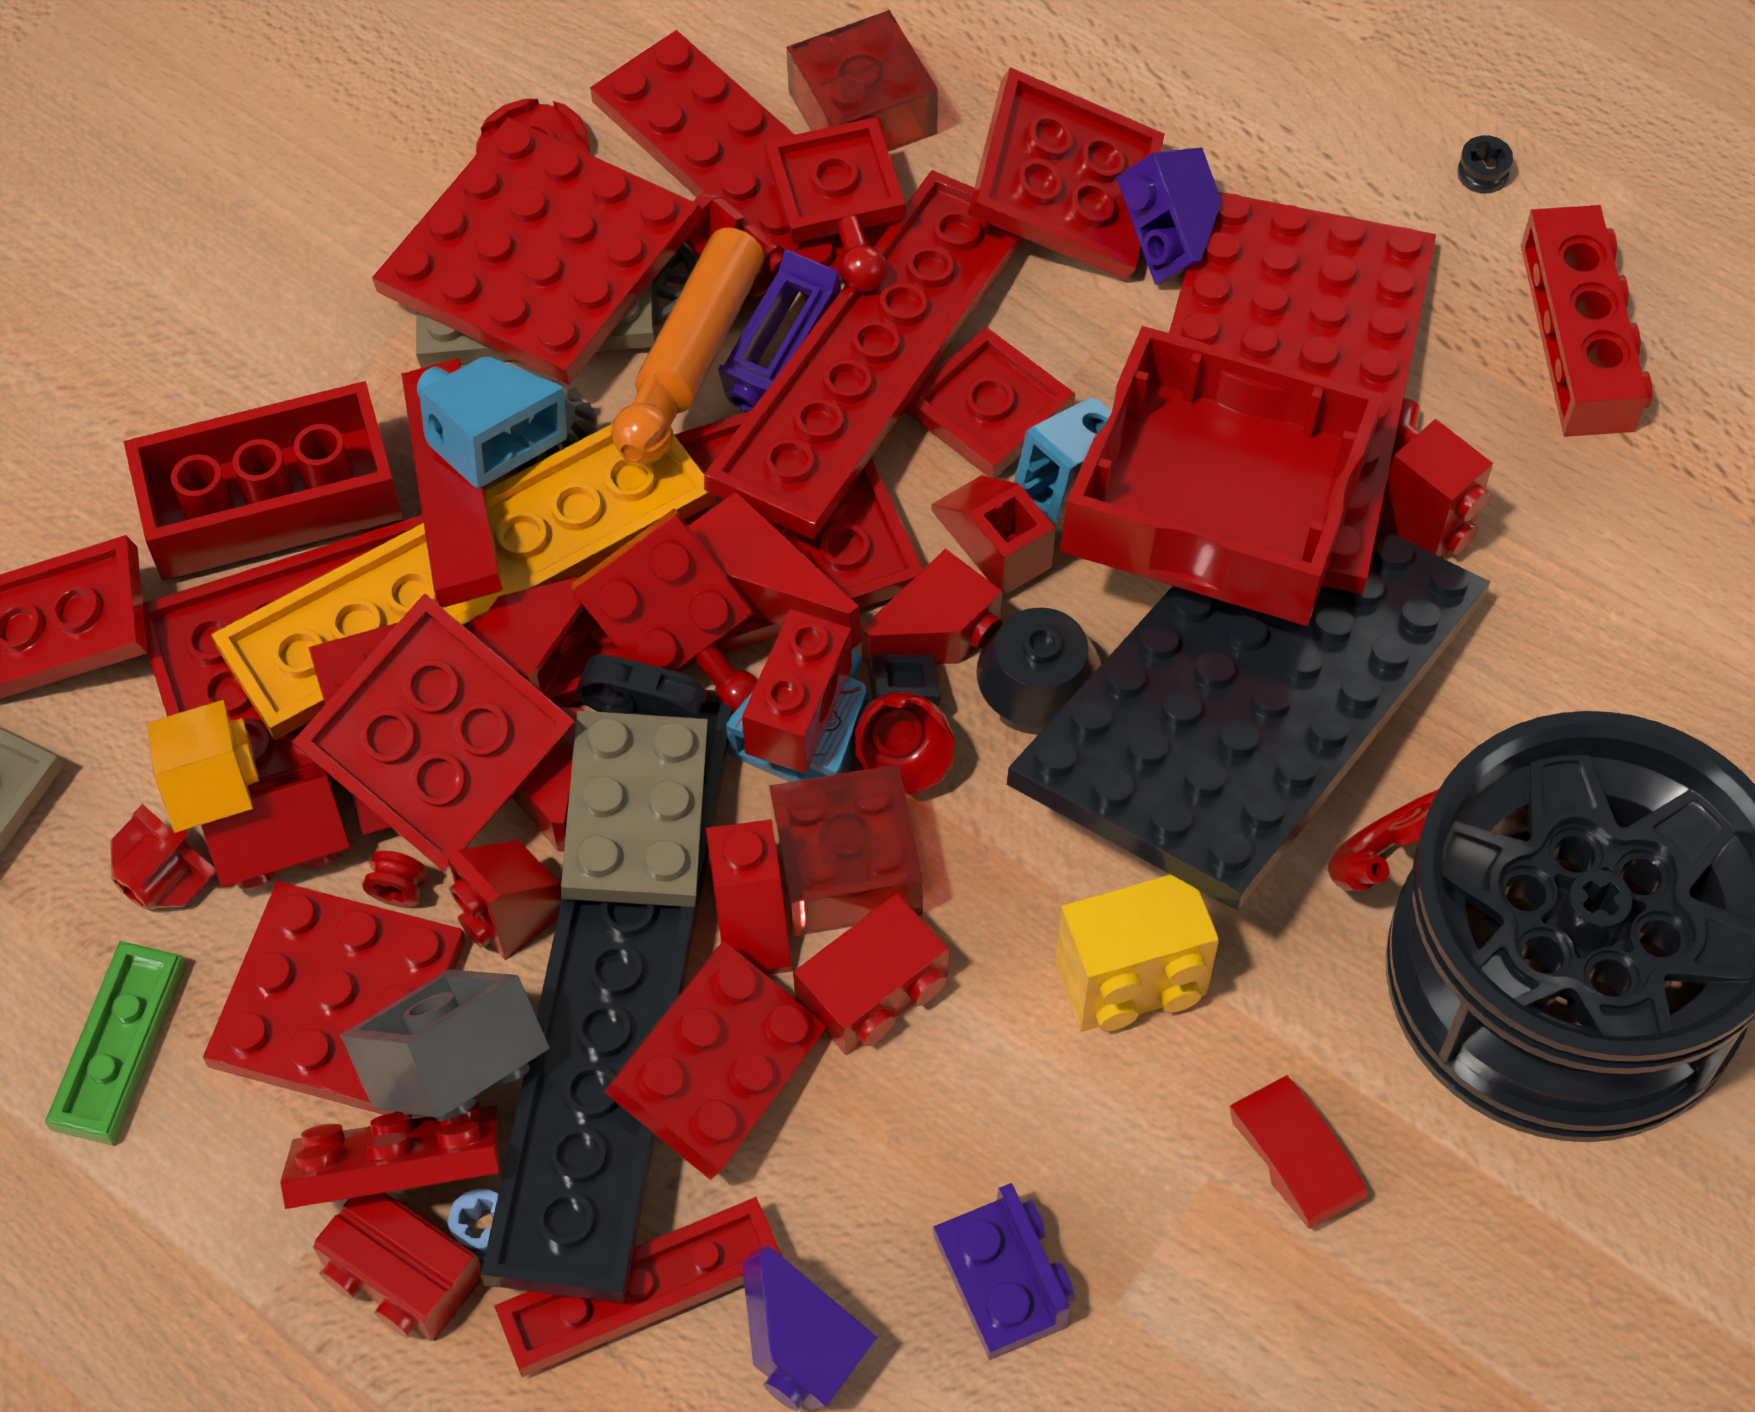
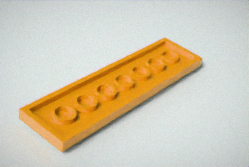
[211,423,716,740]

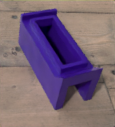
[718,249,841,412]

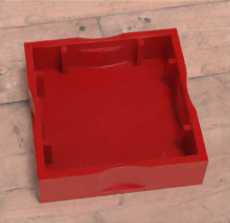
[1059,325,1384,626]

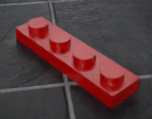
[494,1197,783,1377]

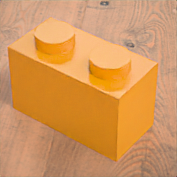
[147,700,260,833]

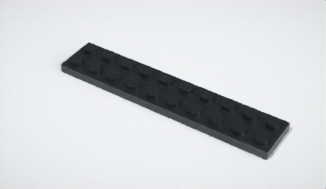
[481,690,732,1303]

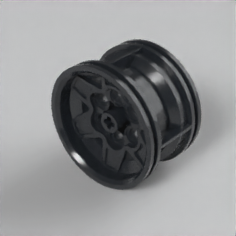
[1385,711,1755,1142]

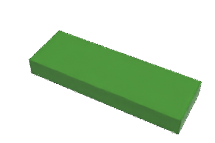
[45,941,187,1146]

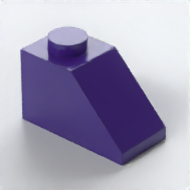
[742,1245,878,1411]

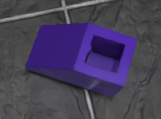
[1116,147,1222,285]

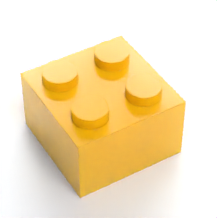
[1055,874,1219,1032]

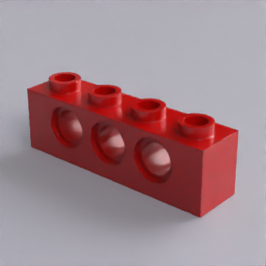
[1520,205,1653,437]

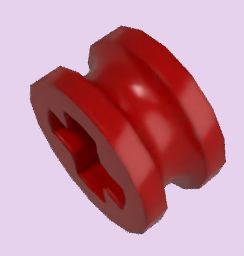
[362,850,429,907]

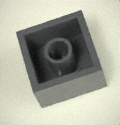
[340,969,550,1121]

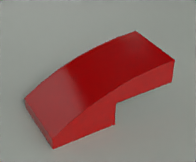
[1229,1075,1368,1229]

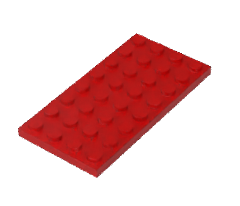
[1169,191,1436,595]

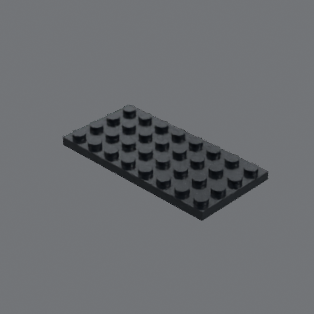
[1006,527,1490,911]

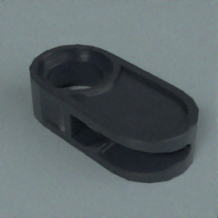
[576,654,707,719]

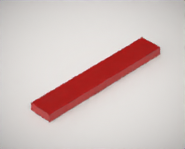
[401,358,503,607]

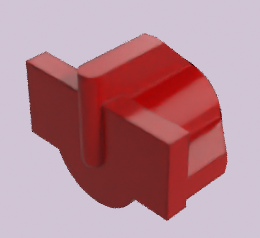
[110,804,216,909]

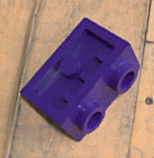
[933,1183,1075,1361]

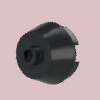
[976,607,1101,735]

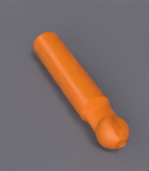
[611,228,765,465]

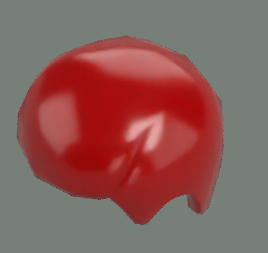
[854,692,955,795]

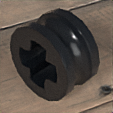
[1457,135,1513,194]

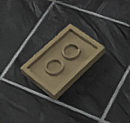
[561,711,708,907]

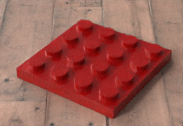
[372,117,702,385]

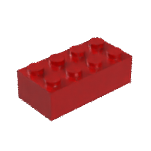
[123,381,403,581]

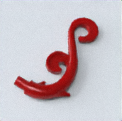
[1328,789,1439,891]

